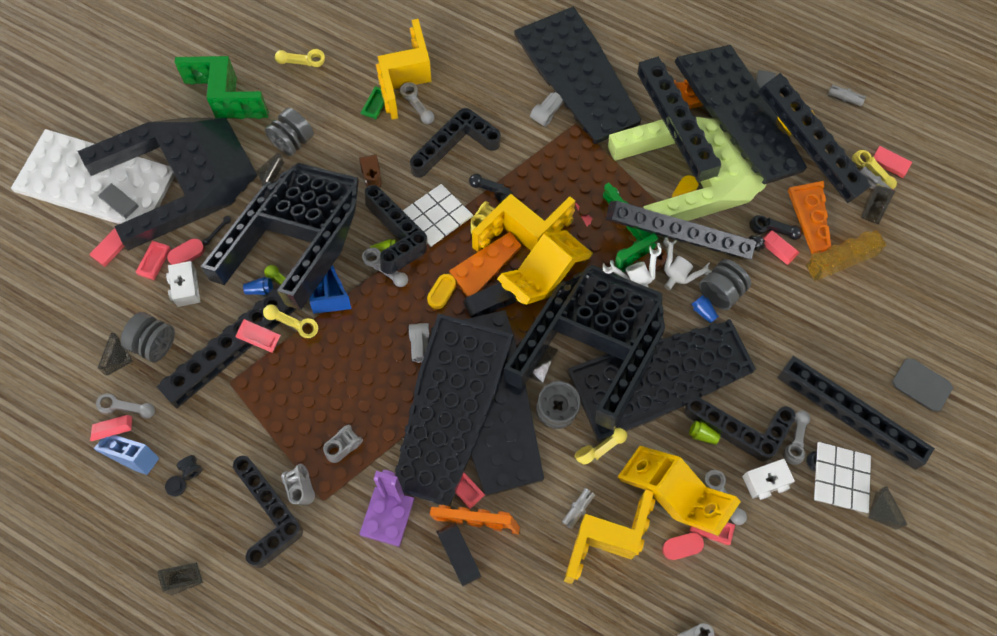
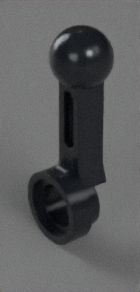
[469,174,513,203]
[749,215,803,240]

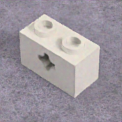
[166,261,200,307]
[742,459,795,500]

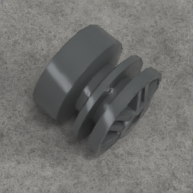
[265,107,314,156]
[699,259,751,310]
[120,312,175,362]
[536,381,581,429]

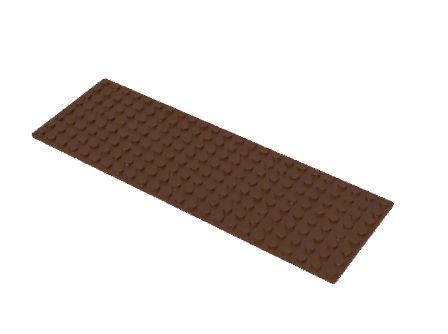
[230,124,657,501]

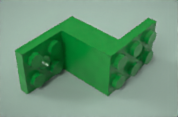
[174,56,269,119]

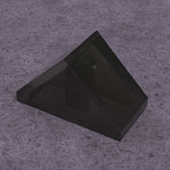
[861,184,895,224]
[157,563,203,596]

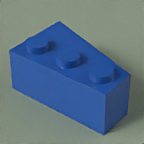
[309,265,352,314]

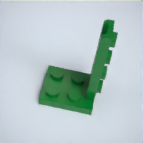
[603,183,659,275]

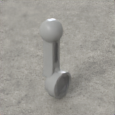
[400,82,434,124]
[362,248,408,287]
[96,393,155,419]
[783,411,811,465]
[704,470,747,525]

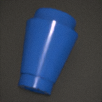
[243,277,273,295]
[691,295,719,323]

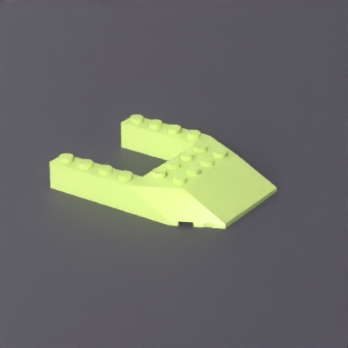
[608,117,767,221]

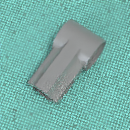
[530,92,563,127]
[409,323,430,363]

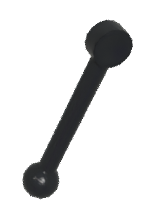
[202,216,231,246]

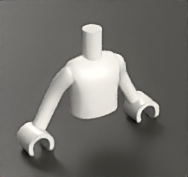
[663,238,712,290]
[603,243,661,288]

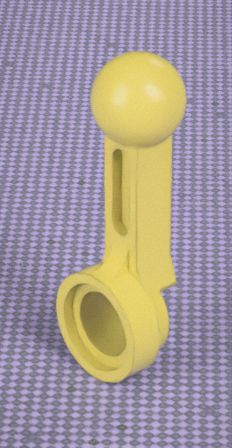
[275,49,325,67]
[852,150,897,189]
[263,305,318,338]
[575,428,627,465]

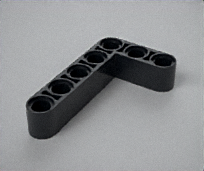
[410,108,501,178]
[365,185,427,274]
[684,397,796,461]
[233,455,303,568]

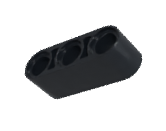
[463,283,518,318]
[436,522,481,587]

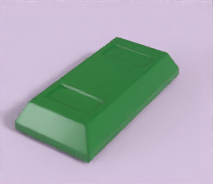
[360,86,385,120]

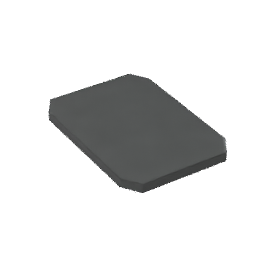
[892,359,953,412]

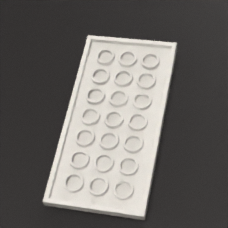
[11,129,175,224]

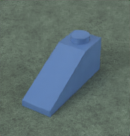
[94,435,159,475]

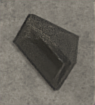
[257,153,284,186]
[97,332,133,376]
[529,346,558,384]
[868,486,908,530]

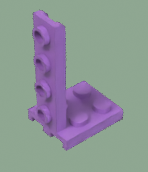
[359,470,415,547]

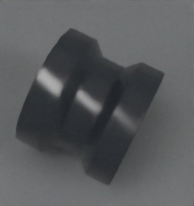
[176,455,203,480]

